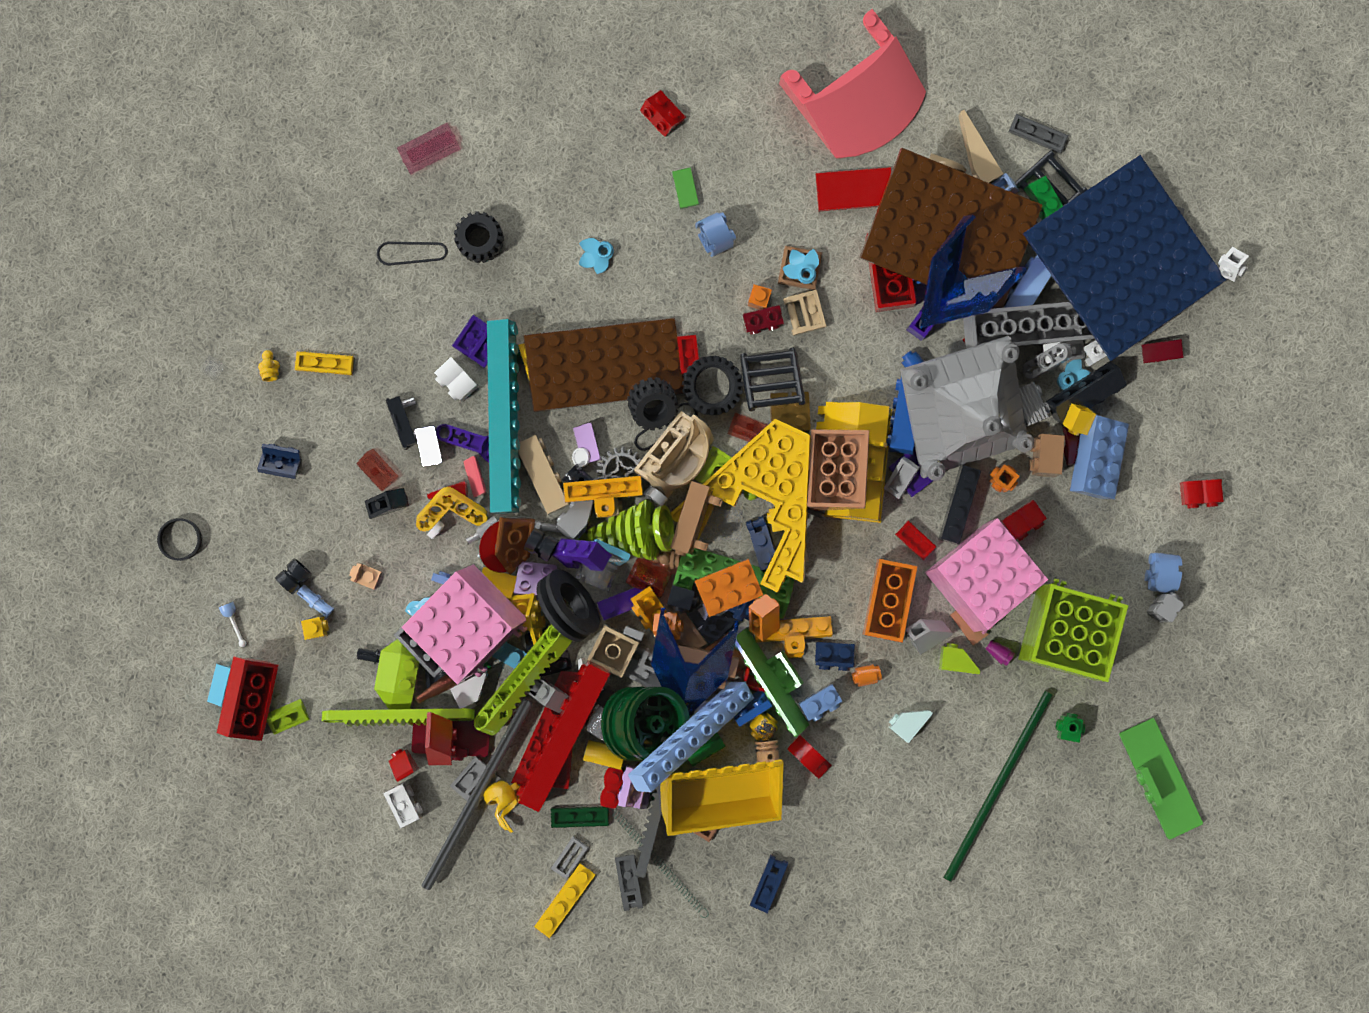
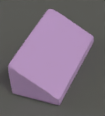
[573,422,601,464]

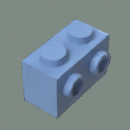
[798,684,842,722]

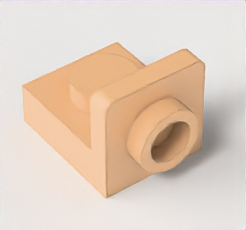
[350,563,382,590]

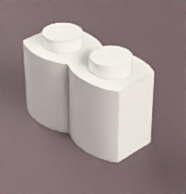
[434,357,478,402]

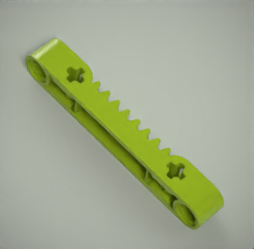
[474,624,572,735]

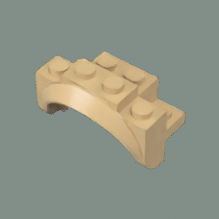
[634,411,715,498]

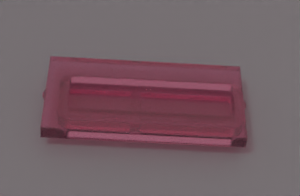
[397,123,461,175]

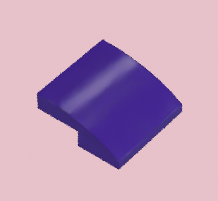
[451,315,488,368]

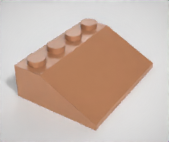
[807,430,869,510]

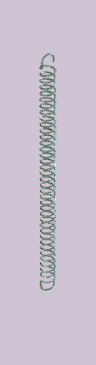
[609,808,709,918]

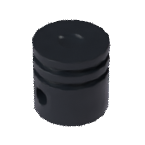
[562,464,594,483]

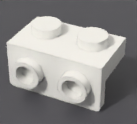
[383,783,423,828]

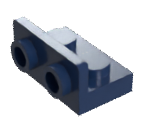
[815,642,855,671]

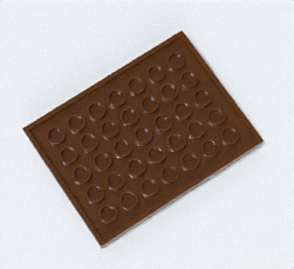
[859,148,1042,309]

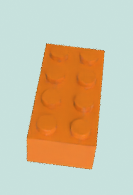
[862,559,917,643]

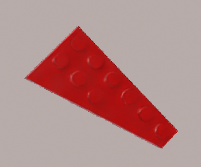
[511,671,579,789]

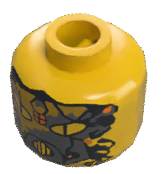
[750,712,778,741]

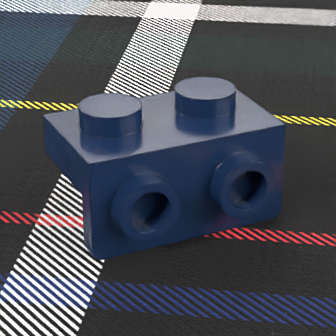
[257,444,302,479]

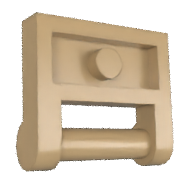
[783,290,826,336]

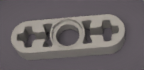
[1023,343,1072,379]
[643,486,668,507]

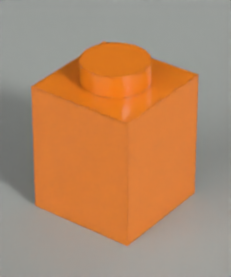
[747,284,772,310]

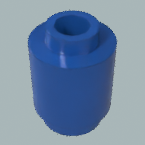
[901,350,925,368]

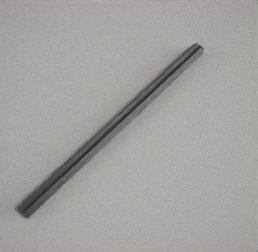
[421,699,533,890]

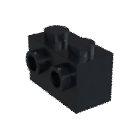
[667,585,698,613]

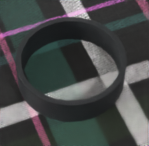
[157,518,202,561]

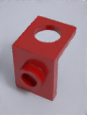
[743,665,765,692]

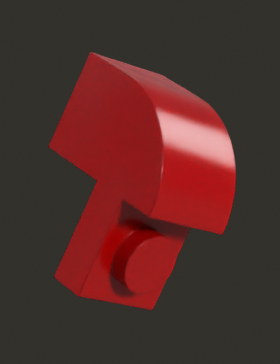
[787,735,832,779]

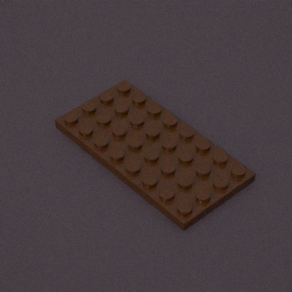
[523,318,684,412]

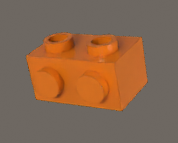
[749,594,780,642]

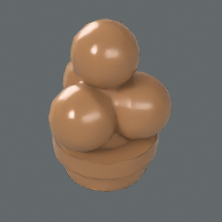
[650,550,681,570]

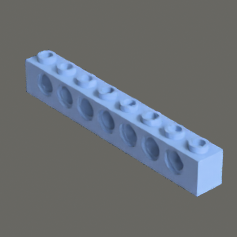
[628,682,754,792]

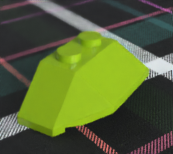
[374,639,419,709]

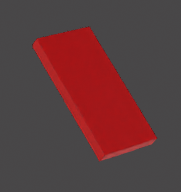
[815,167,891,212]

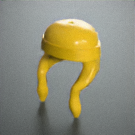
[483,781,519,833]

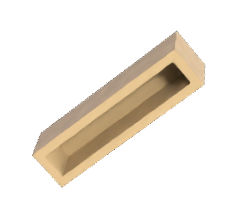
[518,435,569,515]

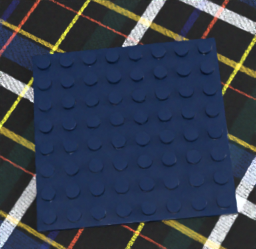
[1023,155,1227,361]

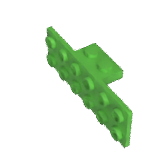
[732,628,809,737]
[1119,718,1203,840]

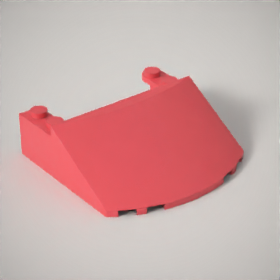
[779,9,926,158]

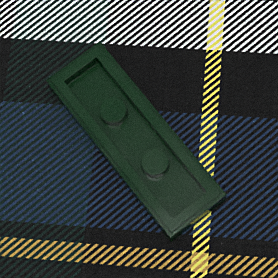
[550,806,609,828]

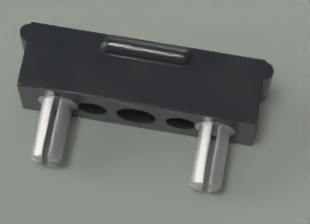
[386,396,416,450]

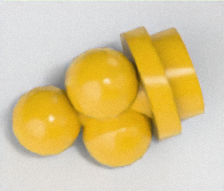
[258,350,280,382]

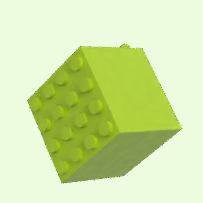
[1018,578,1128,682]

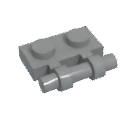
[624,646,672,687]

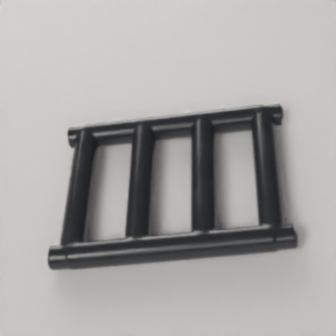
[1014,150,1088,225]
[740,347,805,411]

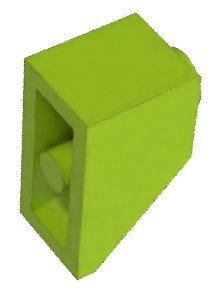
[939,643,980,674]

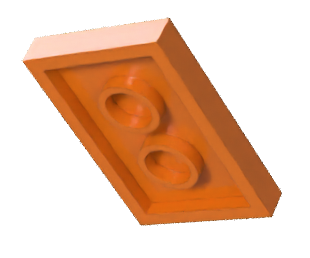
[695,559,763,617]

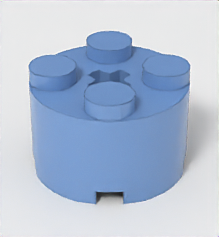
[695,212,736,257]
[1145,553,1182,593]

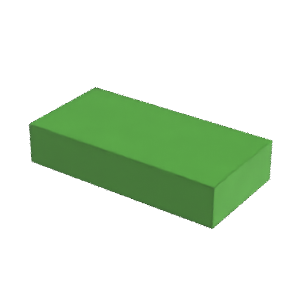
[672,167,699,209]

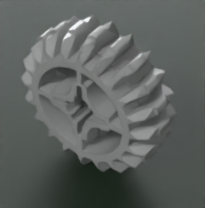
[596,447,647,499]

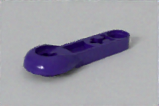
[436,424,489,463]

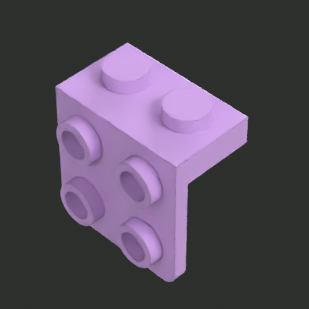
[514,562,557,610]

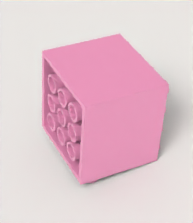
[925,518,1048,634]
[401,564,527,685]

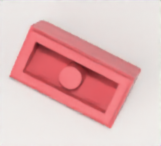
[464,456,487,497]

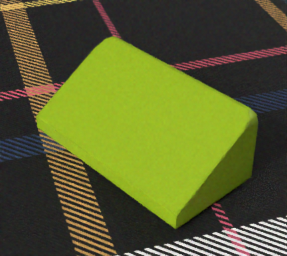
[266,699,310,735]

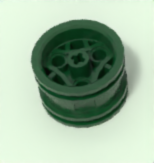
[601,687,690,761]

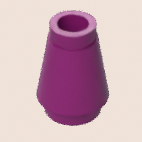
[985,640,1015,666]

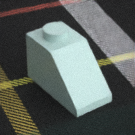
[889,710,933,743]

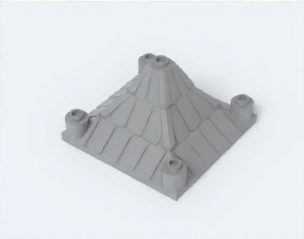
[900,336,1034,481]

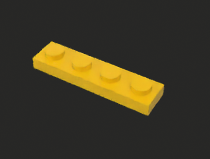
[534,863,596,939]

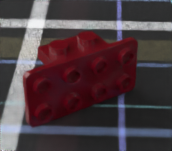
[411,717,490,761]

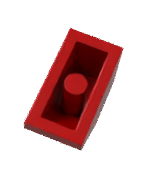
[388,749,419,782]

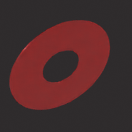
[479,521,507,573]

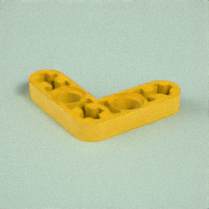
[416,487,487,531]

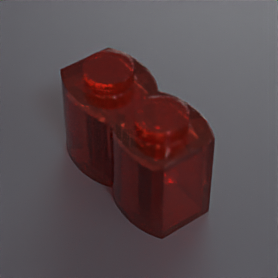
[626,558,672,598]

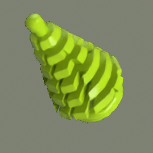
[578,500,675,561]

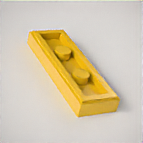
[295,351,354,376]

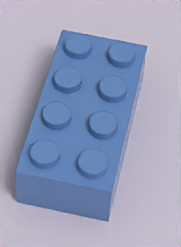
[1070,415,1129,499]

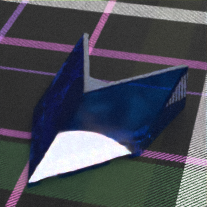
[919,215,1027,328]
[651,607,738,716]

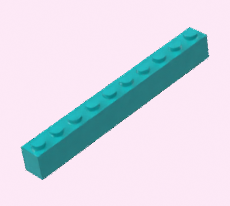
[487,319,521,514]

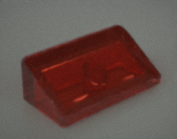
[727,413,768,442]
[356,449,398,491]

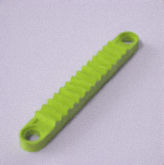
[321,708,475,727]

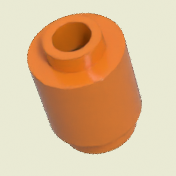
[852,664,882,687]

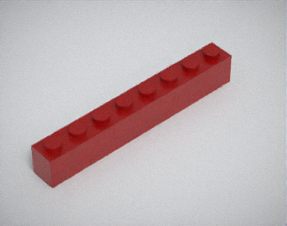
[516,660,610,812]

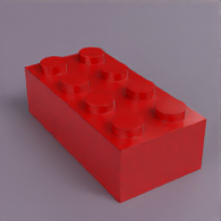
[865,233,916,312]
[217,656,279,741]

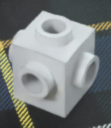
[1218,247,1249,282]

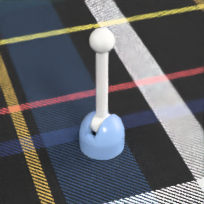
[219,602,247,647]

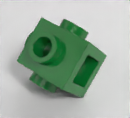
[1055,713,1085,743]

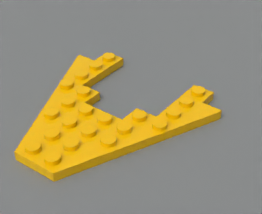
[671,419,811,593]

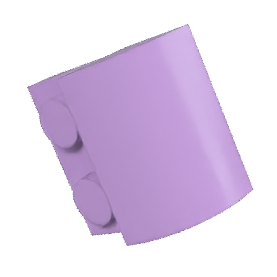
[618,765,651,809]

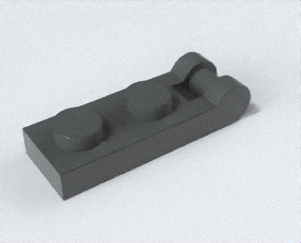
[615,854,643,911]

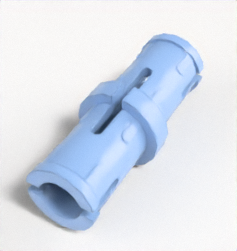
[297,585,334,618]

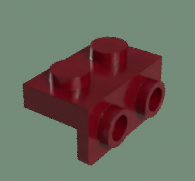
[743,305,784,335]

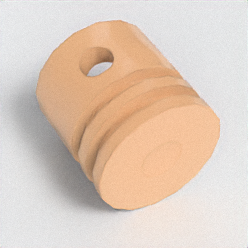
[755,740,779,762]

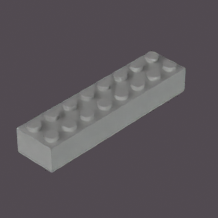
[963,302,1094,349]

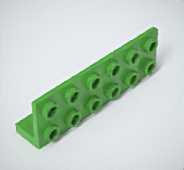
[673,548,795,619]

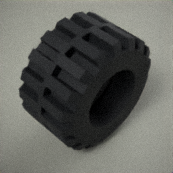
[454,211,504,263]
[627,377,679,431]

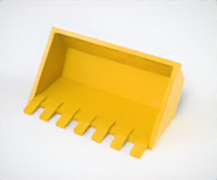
[816,402,892,523]
[660,759,784,836]

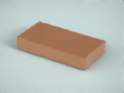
[950,611,989,646]

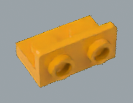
[631,586,667,634]

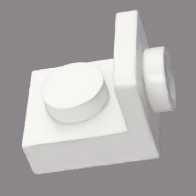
[1083,340,1107,366]

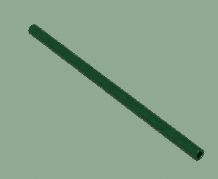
[943,691,1053,882]

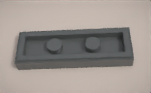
[1008,114,1069,154]

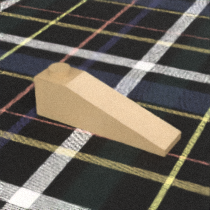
[958,110,1003,184]

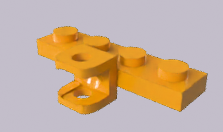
[563,476,642,518]
[755,616,833,658]

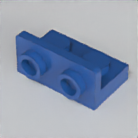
[734,691,772,727]

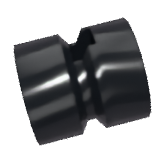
[524,528,559,562]
[275,558,312,594]

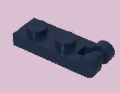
[746,515,776,572]
[749,854,788,914]

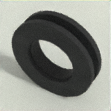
[536,569,600,642]

